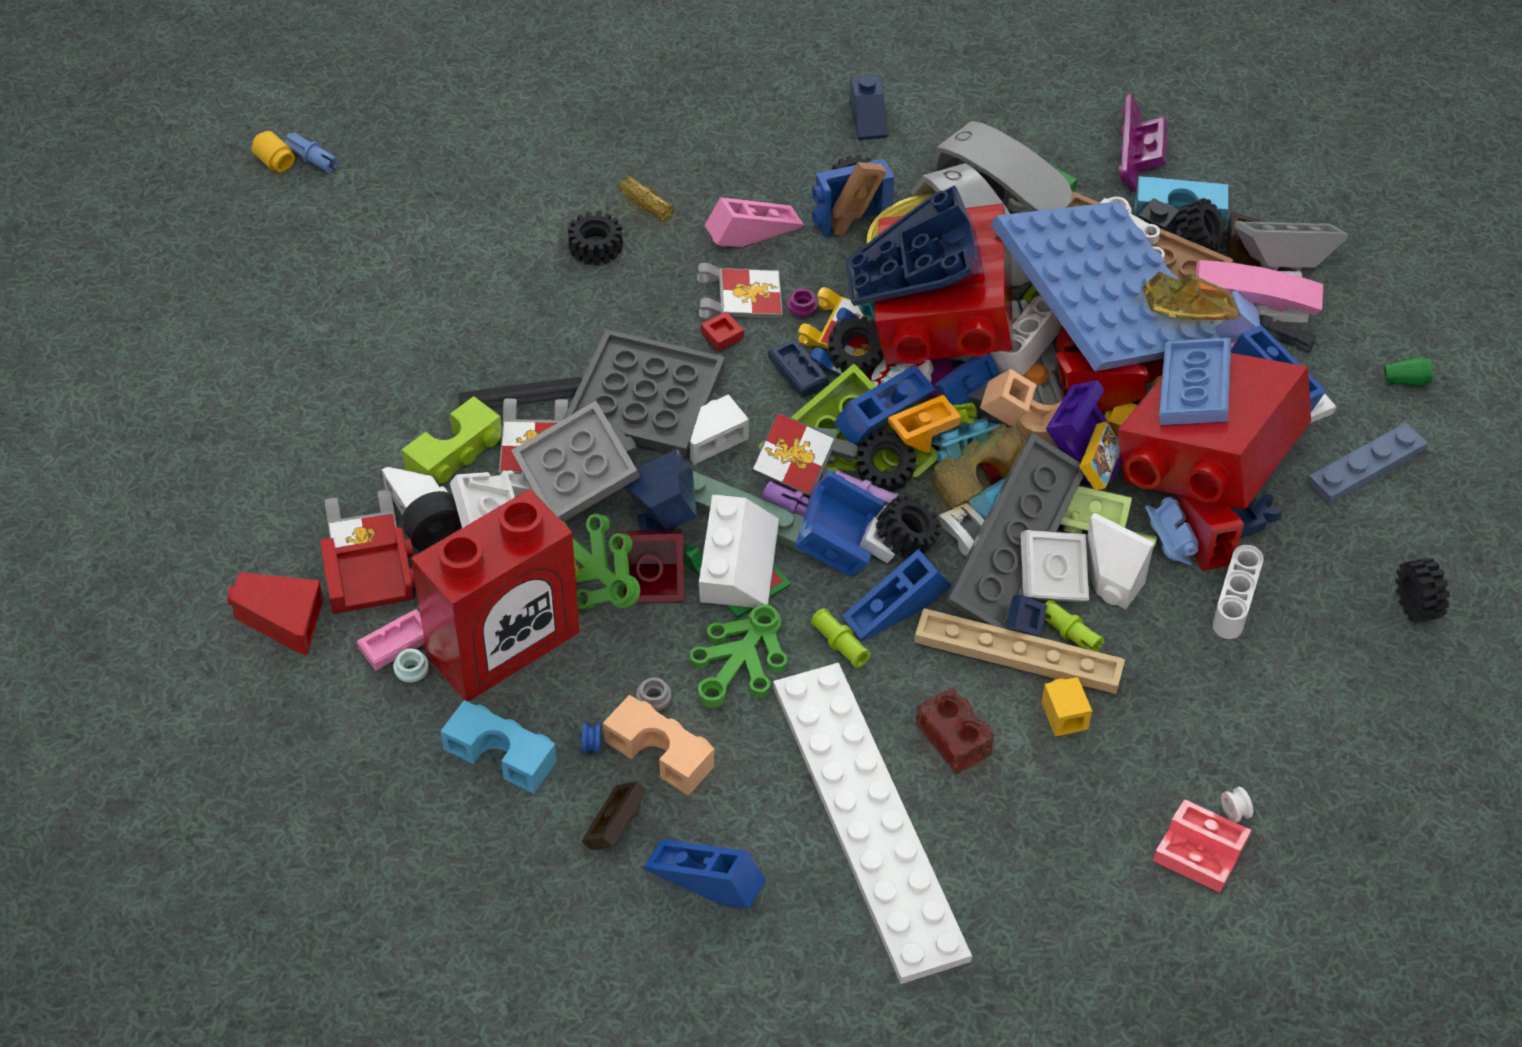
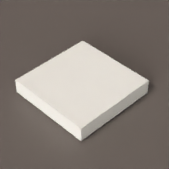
[1021,530,1089,602]

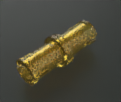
[618,174,675,221]

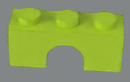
[401,396,502,485]

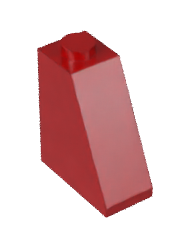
[1056,352,1150,412]
[1176,495,1244,571]
[227,572,323,655]

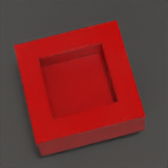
[701,312,744,351]

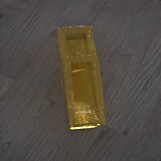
[1142,271,1241,321]

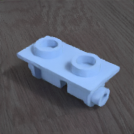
[1145,497,1199,565]

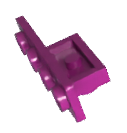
[1118,94,1168,192]

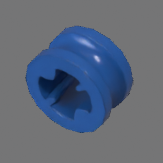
[582,722,602,755]

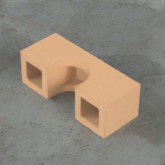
[980,369,1062,449]
[603,695,714,796]

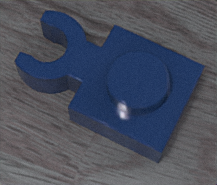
[1229,494,1283,539]

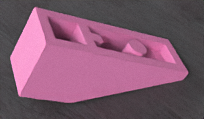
[705,197,804,247]

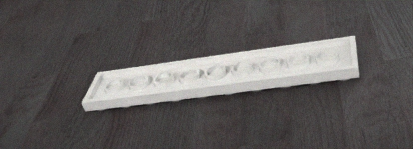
[773,663,972,984]

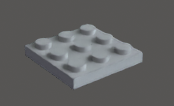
[511,401,641,522]

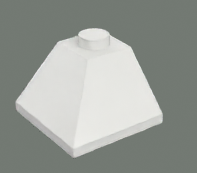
[1086,513,1154,609]

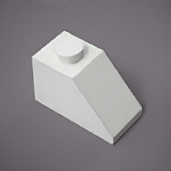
[690,395,749,465]
[382,467,447,515]

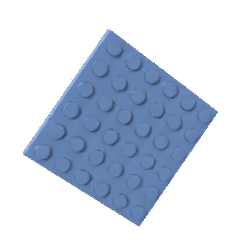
[990,201,1220,371]

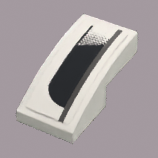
[939,503,985,557]

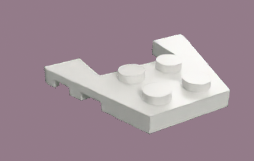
[450,470,534,528]

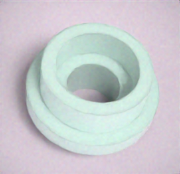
[393,649,429,682]

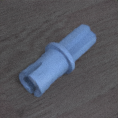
[284,133,339,174]

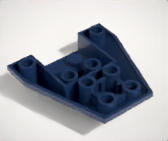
[846,185,983,306]

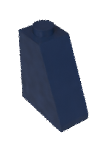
[624,448,697,531]

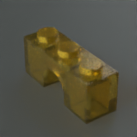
[929,422,1026,510]

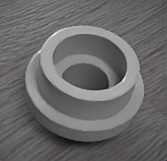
[636,677,671,711]

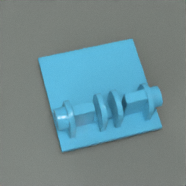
[931,418,1001,465]

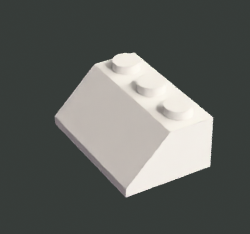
[699,495,779,608]

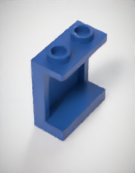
[812,159,894,237]
[795,471,885,577]

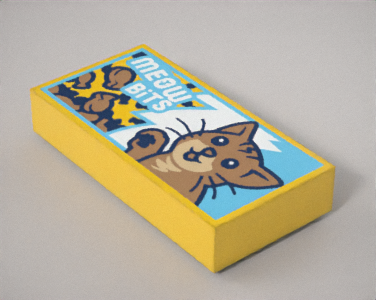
[1079,421,1120,491]

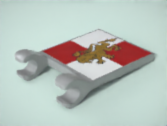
[697,263,783,320]
[499,398,568,475]
[324,489,397,547]

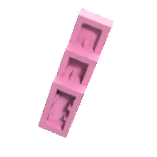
[1195,260,1323,315]

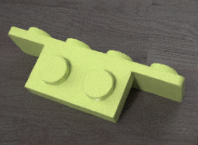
[1060,485,1157,546]

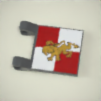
[751,412,858,497]

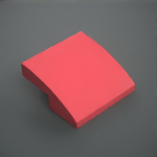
[1153,799,1252,893]

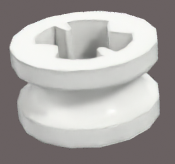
[1221,787,1253,823]

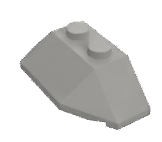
[1234,221,1348,271]

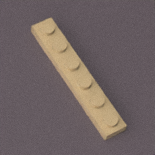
[914,608,1125,694]

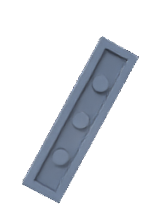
[1307,423,1428,503]

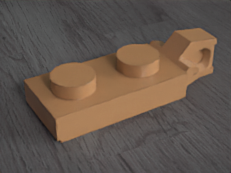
[831,162,886,236]

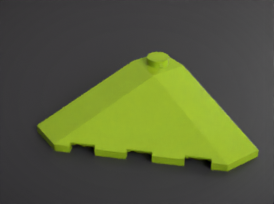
[758,364,938,478]

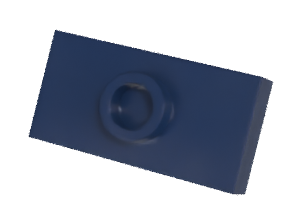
[768,338,829,398]

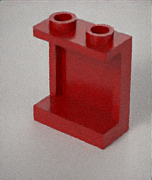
[320,527,416,614]

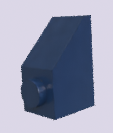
[849,75,887,140]

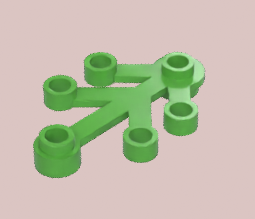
[561,514,640,610]
[689,604,788,708]

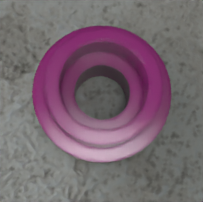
[787,288,818,317]

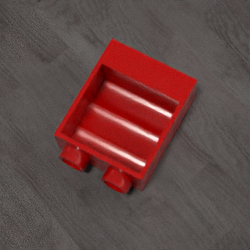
[875,203,1013,364]

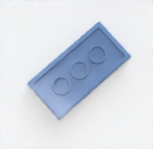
[1159,338,1231,425]

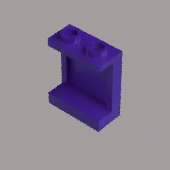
[1045,380,1122,486]

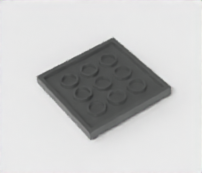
[564,329,725,457]

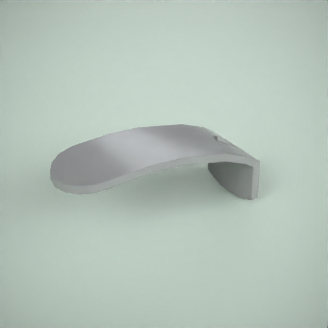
[932,121,1072,211]
[911,163,1029,289]

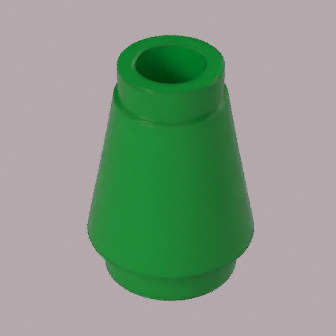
[1384,355,1433,387]

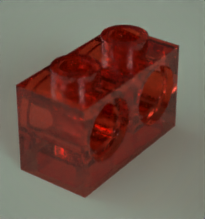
[916,687,994,775]

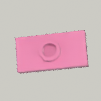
[357,609,425,671]

